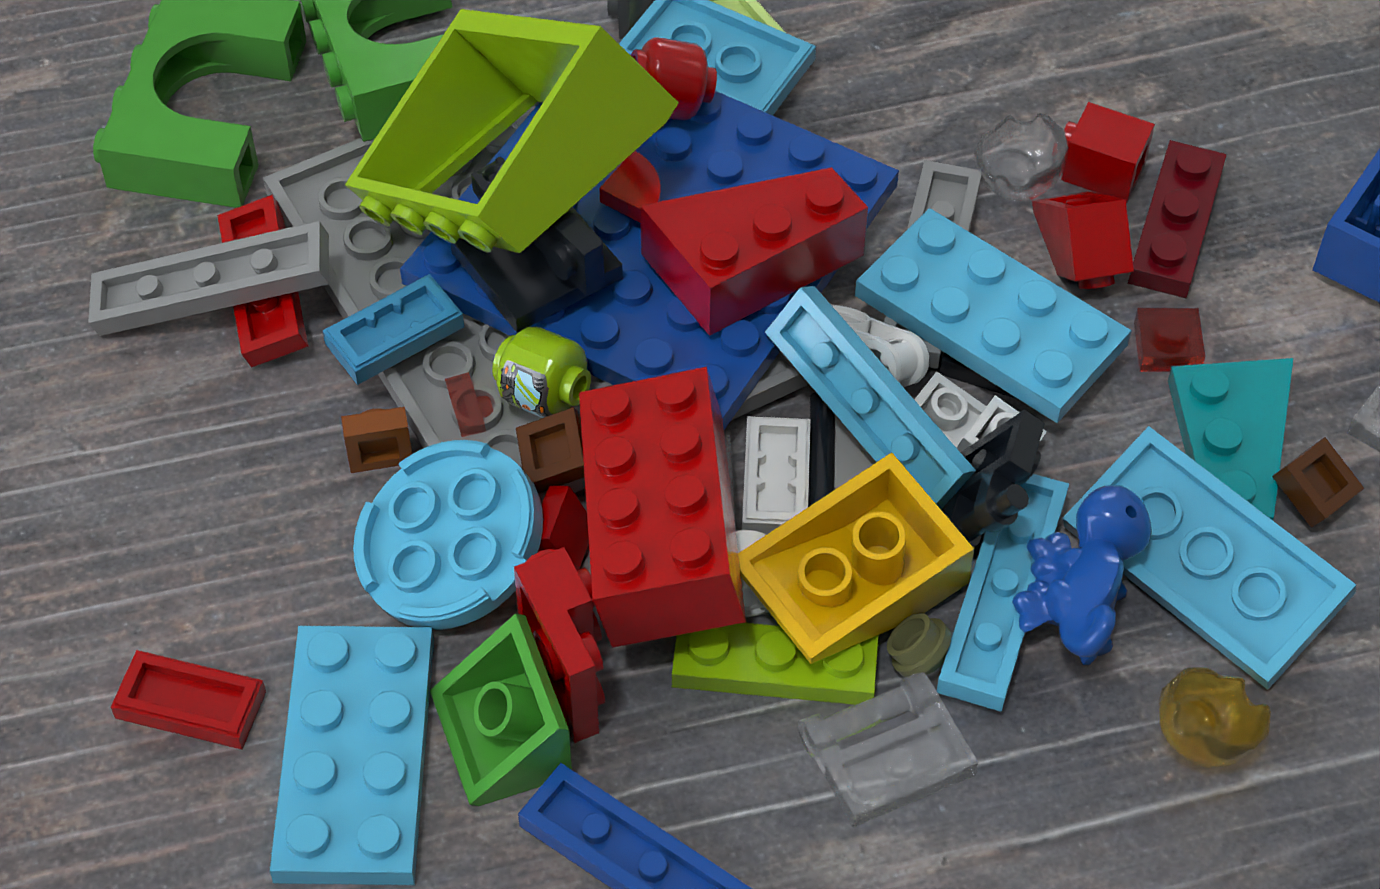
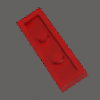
[217,195,309,368]

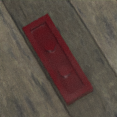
[1128,140,1227,299]

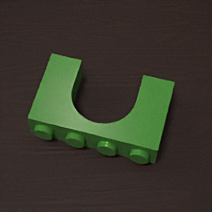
[93,0,307,208]
[299,0,453,142]

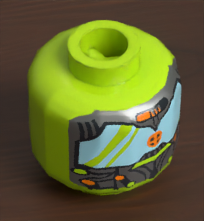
[492,327,591,418]

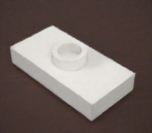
[742,416,810,535]

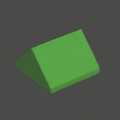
[430,613,572,806]

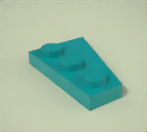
[1168,358,1294,520]

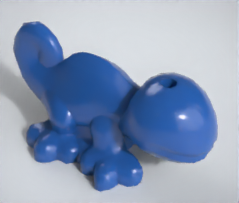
[1012,485,1152,666]

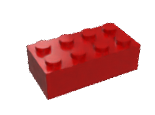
[579,367,746,648]

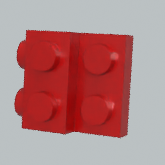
[514,547,605,743]

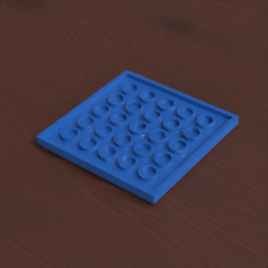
[400,53,899,430]

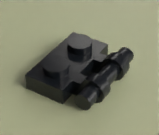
[941,410,1045,547]

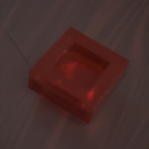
[1134,308,1205,372]
[445,372,493,437]

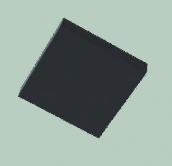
[450,206,623,333]

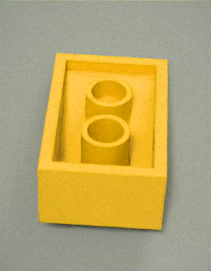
[738,452,974,664]

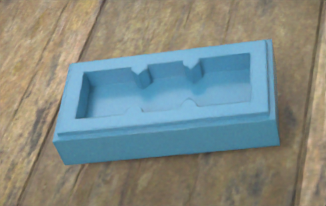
[322,274,464,385]

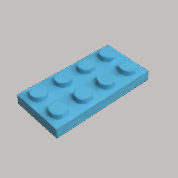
[855,208,1132,423]
[1063,426,1356,690]
[270,626,434,885]

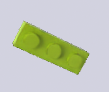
[672,623,878,706]

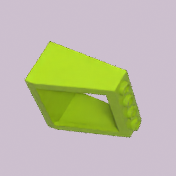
[345,9,679,253]

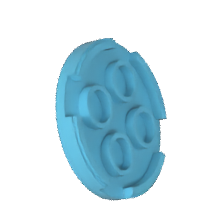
[353,440,543,630]

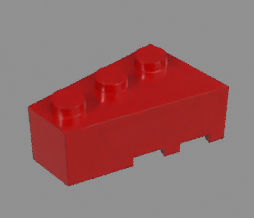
[640,167,868,336]

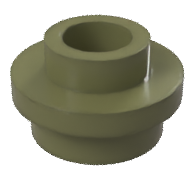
[887,613,952,678]

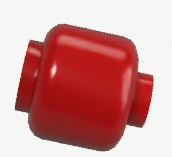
[631,37,717,120]

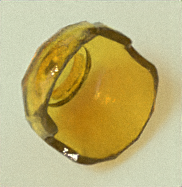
[1158,667,1271,768]

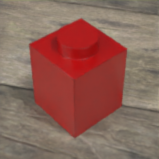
[1057,102,1155,203]

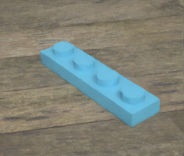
[765,286,976,509]
[936,474,1069,712]

